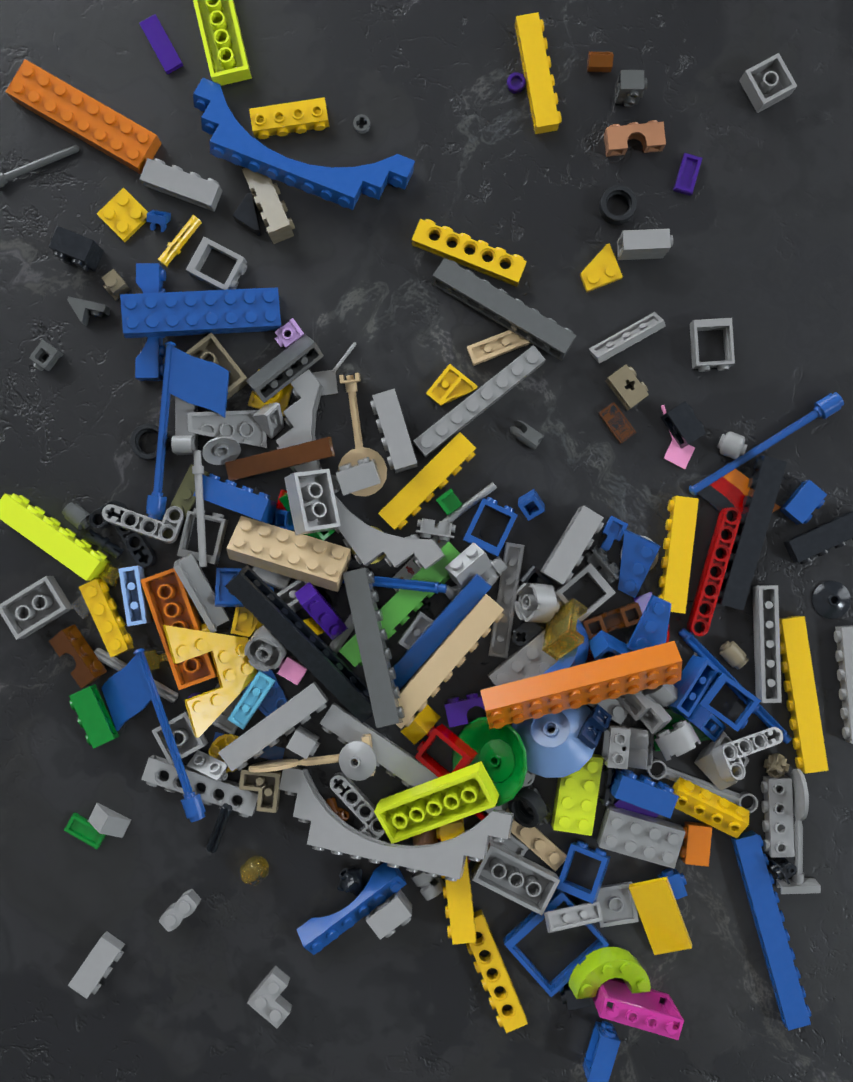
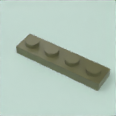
[163,464,209,538]

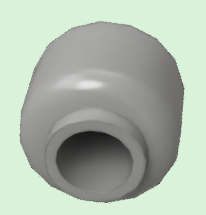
[717,431,748,459]

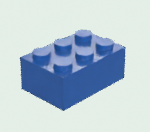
[609,768,679,818]

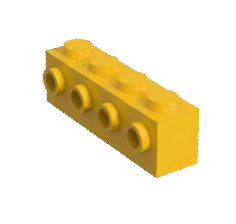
[249,97,330,139]
[79,579,134,657]
[672,777,750,838]

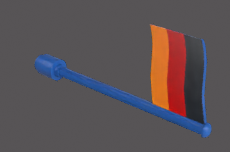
[689,392,844,521]

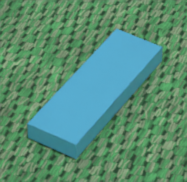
[227,670,276,730]

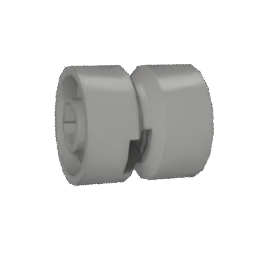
[411,870,446,901]

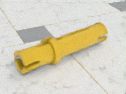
[158,215,202,267]

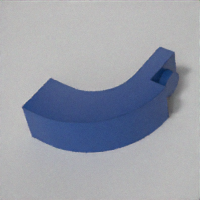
[543,616,589,674]

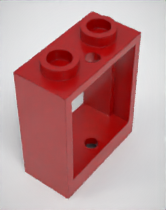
[415,724,478,777]

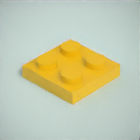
[97,188,149,242]

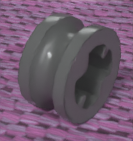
[353,114,371,134]

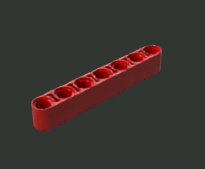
[687,507,741,636]

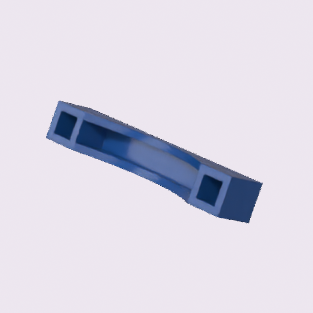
[135,263,166,381]
[296,862,407,955]

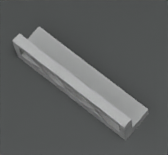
[173,553,229,633]

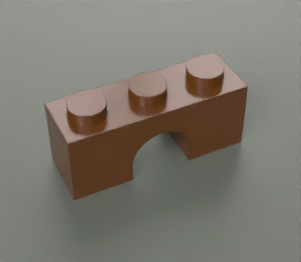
[582,602,642,640]
[49,624,107,689]

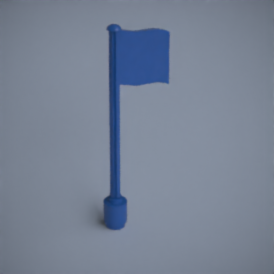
[146,341,230,520]
[102,648,206,822]

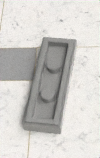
[544,901,603,933]

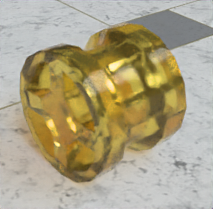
[99,563,120,586]

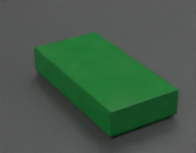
[64,813,106,849]

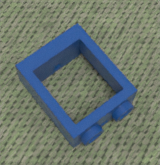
[463,497,518,557]
[698,670,761,732]
[557,840,611,904]
[582,1021,620,1082]

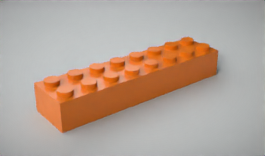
[5,59,162,174]

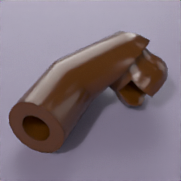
[326,797,350,821]

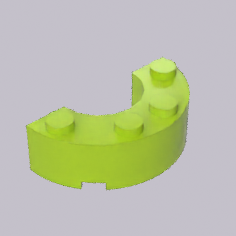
[569,947,651,999]

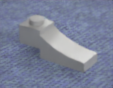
[617,691,672,734]

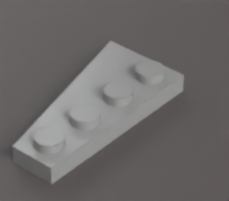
[187,410,267,448]

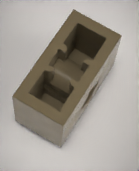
[605,364,649,411]

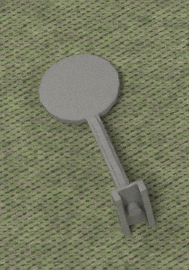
[776,769,821,894]

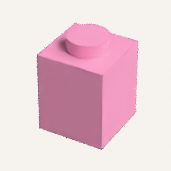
[277,656,308,685]

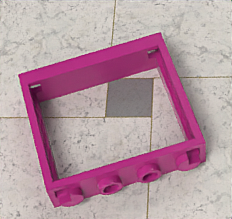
[593,978,684,1040]

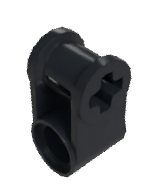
[510,620,547,646]

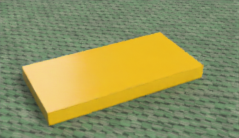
[629,877,692,955]

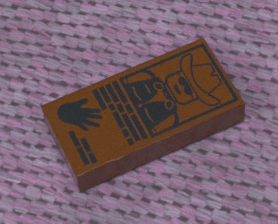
[598,402,636,444]

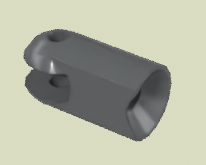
[510,420,544,451]

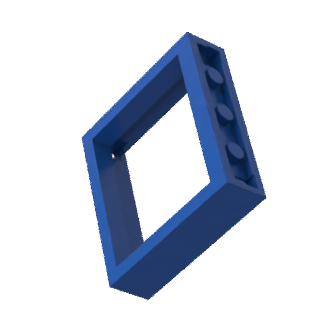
[503,889,609,997]

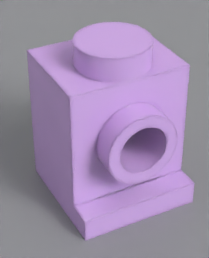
[274,318,304,349]

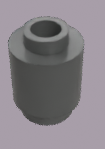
[62,502,90,530]

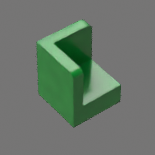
[436,489,462,516]

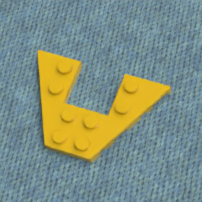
[163,625,257,738]

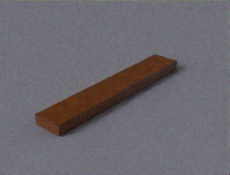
[225,437,335,481]

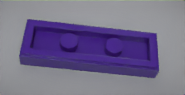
[139,14,183,74]

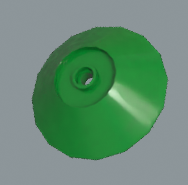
[452,717,528,807]

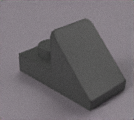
[67,296,111,326]

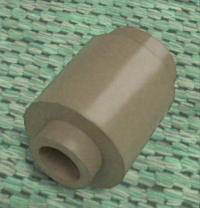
[719,641,749,670]

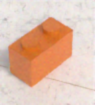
[679,821,712,867]

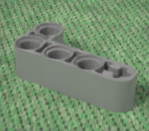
[171,396,198,455]
[102,504,184,544]
[712,727,783,783]
[330,772,385,839]

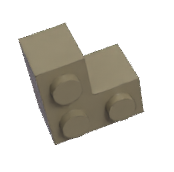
[239,766,283,813]

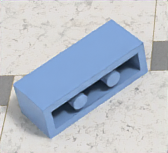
[118,566,152,626]

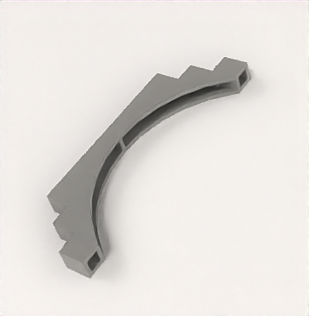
[276,369,445,570]
[279,766,514,881]

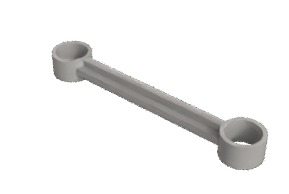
[646,758,758,813]

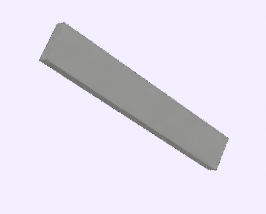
[488,542,525,658]

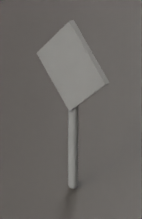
[312,342,356,396]

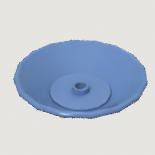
[511,705,595,778]

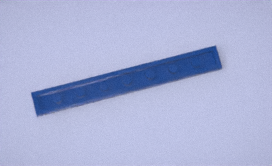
[393,573,492,690]

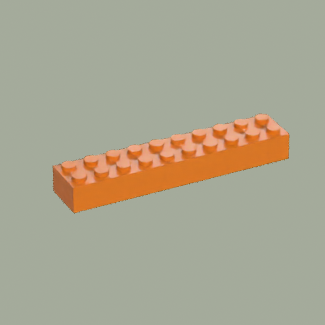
[480,641,682,729]

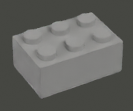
[284,469,341,535]
[0,576,73,640]

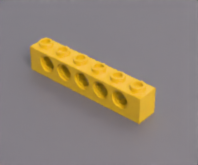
[412,219,527,287]
[466,909,528,1033]

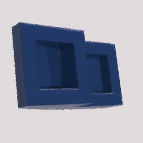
[577,704,612,749]

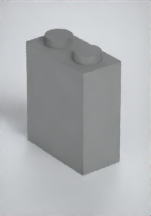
[617,229,673,260]

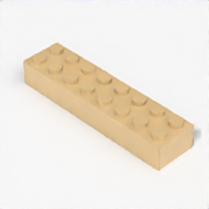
[396,594,504,729]

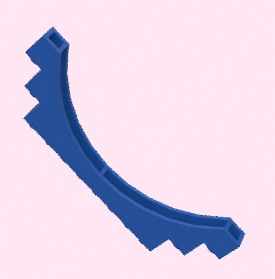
[193,78,415,210]

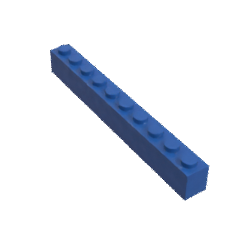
[730,830,811,1031]

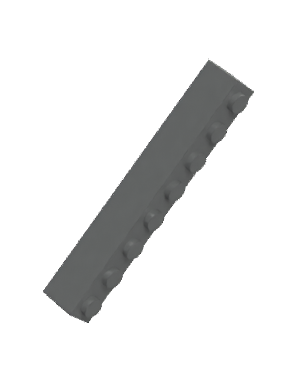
[432,258,576,361]
[343,567,405,728]

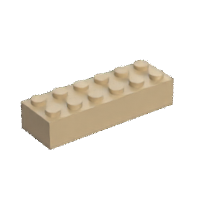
[226,516,351,592]

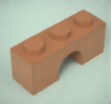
[604,120,666,157]

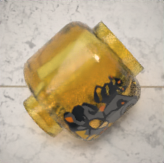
[240,856,269,885]

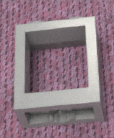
[186,237,247,290]
[689,318,735,372]
[177,508,228,564]
[555,563,616,622]
[601,723,631,769]

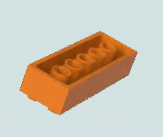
[140,568,217,690]

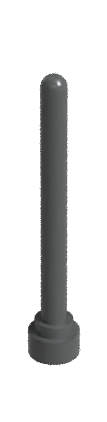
[0,145,79,188]

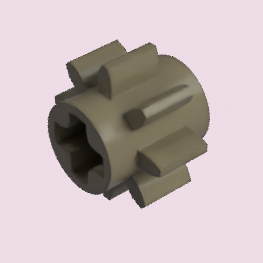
[763,753,790,778]

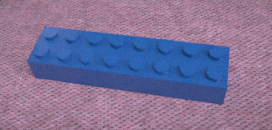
[120,287,281,338]

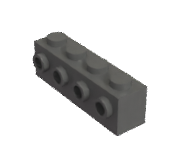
[246,334,324,403]

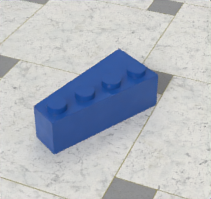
[193,474,278,525]

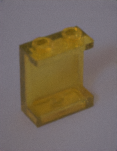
[542,598,587,660]

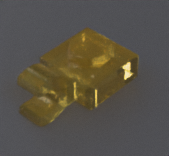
[135,649,168,670]

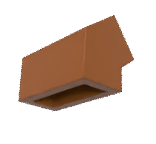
[587,51,614,72]

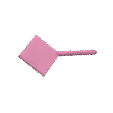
[661,405,695,469]

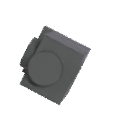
[29,339,64,372]

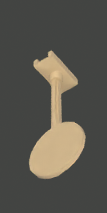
[338,373,387,497]
[249,734,375,776]

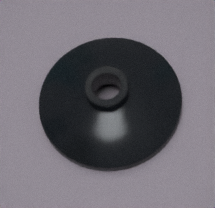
[812,581,851,619]

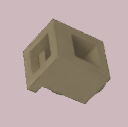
[102,269,131,300]

